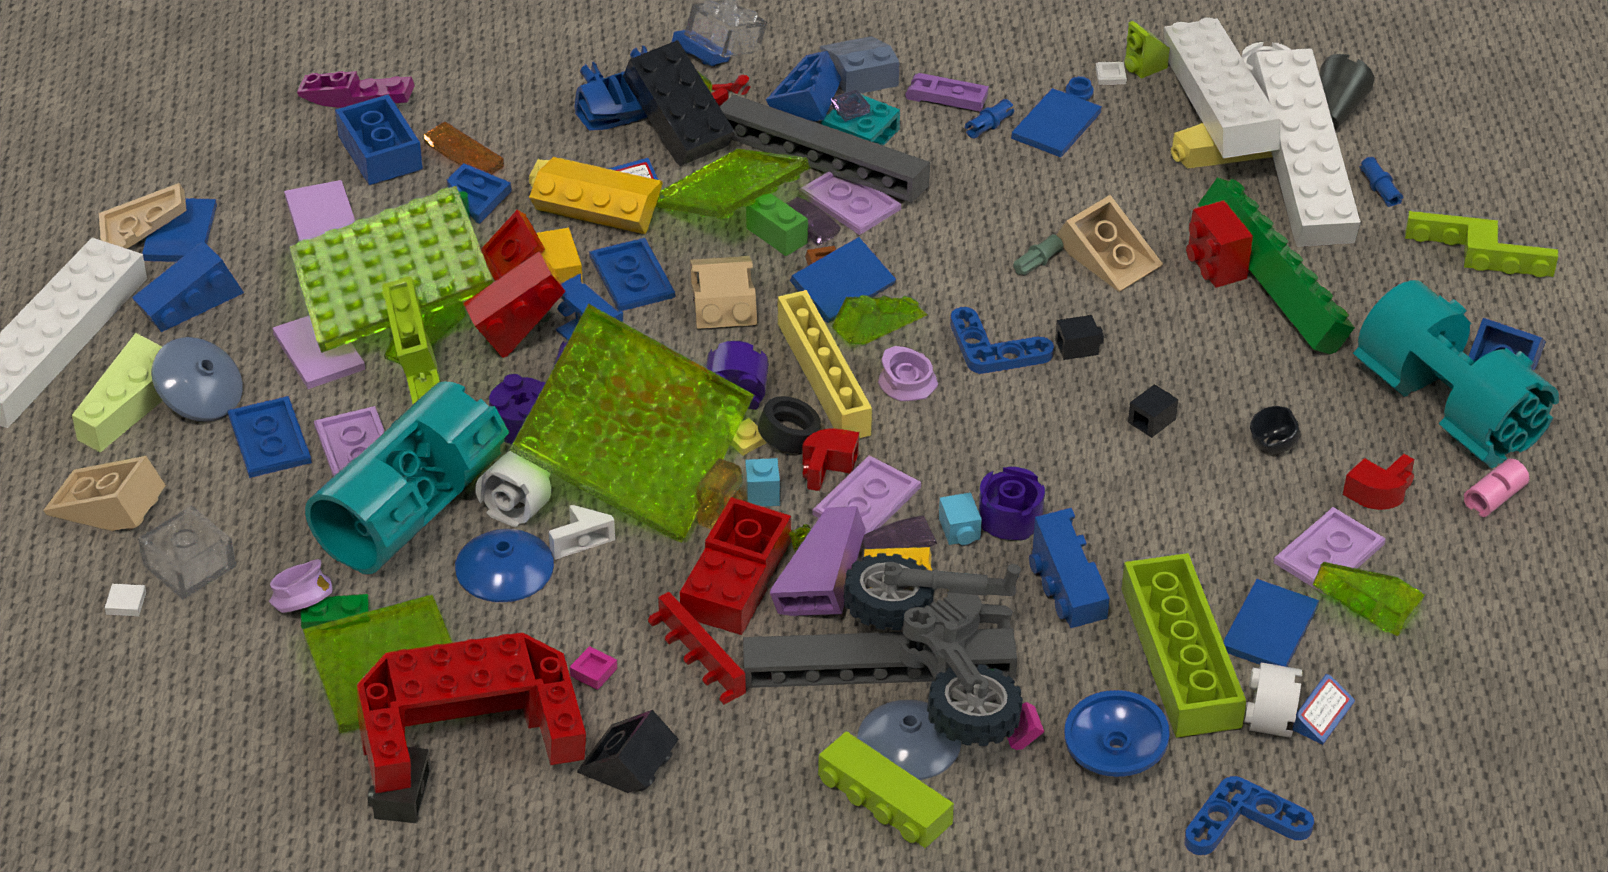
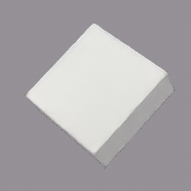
[1095,62,1127,85]
[105,584,146,616]

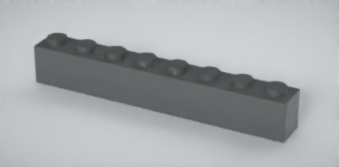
[720,95,930,203]
[743,628,1017,688]

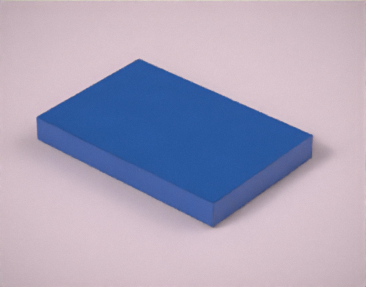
[1011,88,1102,157]
[142,198,217,262]
[790,237,896,323]
[589,238,675,312]
[227,396,312,478]
[1223,579,1319,667]

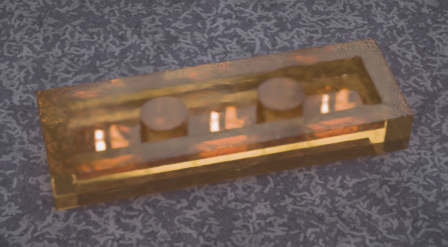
[424,122,504,175]

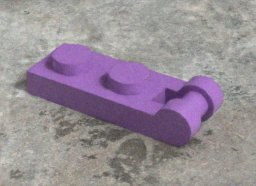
[905,73,989,112]

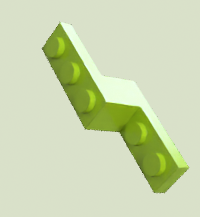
[1405,211,1558,277]
[381,276,441,404]

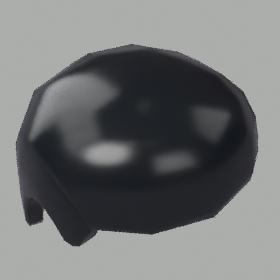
[1250,406,1301,454]

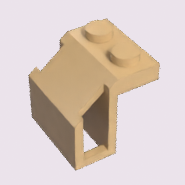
[690,256,757,329]

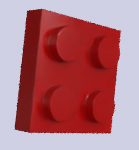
[479,209,545,281]

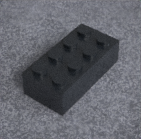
[623,40,735,166]

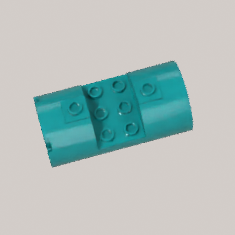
[1353,280,1559,469]
[305,381,509,574]

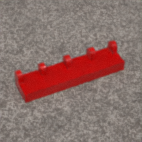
[648,592,746,705]

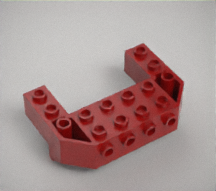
[357,632,586,793]

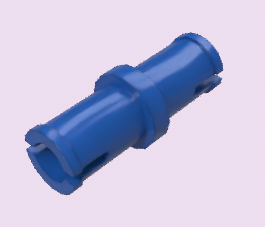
[965,99,1014,138]
[1359,157,1404,207]

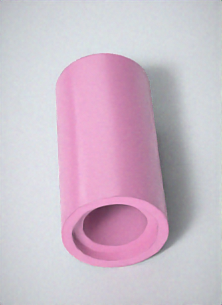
[1464,458,1529,517]

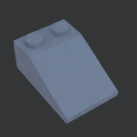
[820,36,899,96]

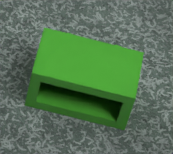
[746,191,808,256]

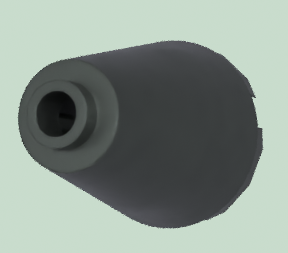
[1319,54,1375,130]

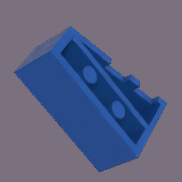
[766,51,842,122]
[132,241,244,332]
[1029,507,1110,628]

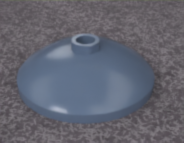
[151,337,243,422]
[858,700,961,780]

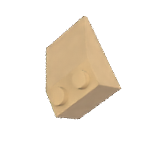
[1056,195,1163,292]
[43,456,166,531]

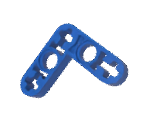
[950,307,1054,374]
[1184,776,1314,855]

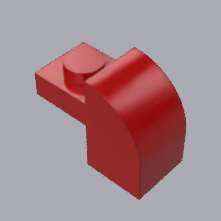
[802,428,859,491]
[1343,454,1415,510]

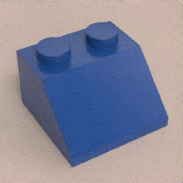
[1469,318,1546,370]

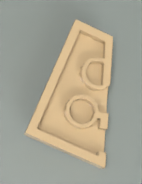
[99,183,186,249]

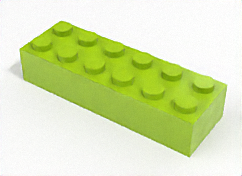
[1121,553,1246,738]

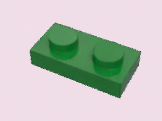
[301,594,369,629]

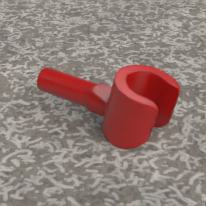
[710,75,751,95]

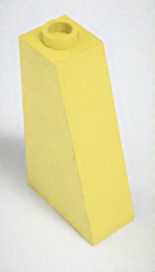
[1171,123,1273,169]

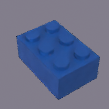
[335,94,423,185]

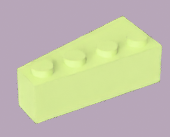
[72,333,163,452]

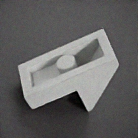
[549,505,615,560]

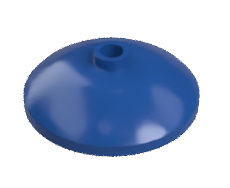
[455,529,554,602]
[1064,690,1170,777]

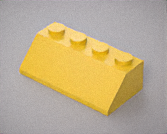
[529,157,663,234]

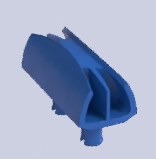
[574,46,648,131]

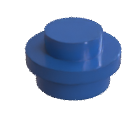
[1066,76,1094,100]

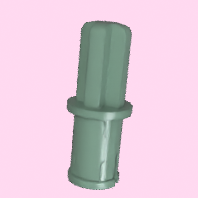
[1013,234,1064,275]

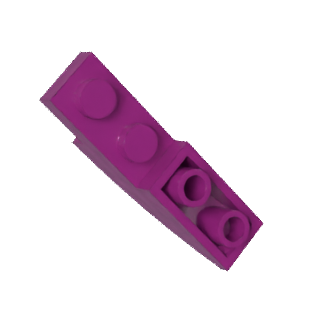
[297,71,415,108]

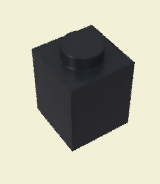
[1055,315,1104,360]
[1128,384,1178,438]

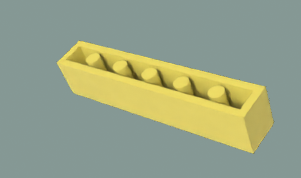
[778,290,872,438]

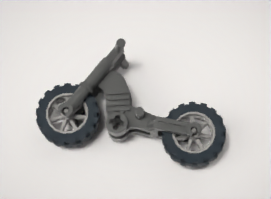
[843,553,1023,746]

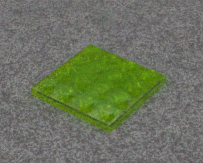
[655,148,810,220]
[303,594,453,734]

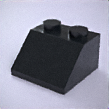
[577,709,679,793]

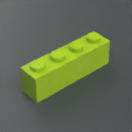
[818,731,954,848]

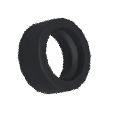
[758,396,821,453]

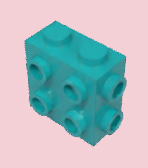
[821,91,900,146]

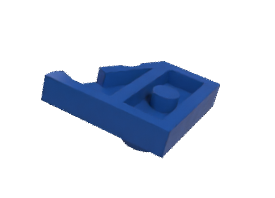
[447,163,512,224]

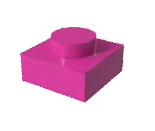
[569,646,617,690]
[1007,702,1044,750]

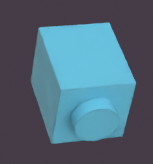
[745,458,780,507]
[939,492,982,545]

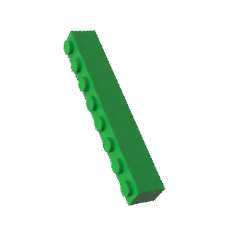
[1197,177,1355,354]

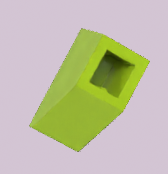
[1124,21,1170,79]

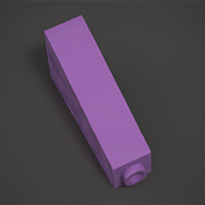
[770,506,866,616]

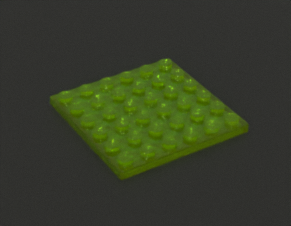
[289,186,494,353]
[509,304,754,543]

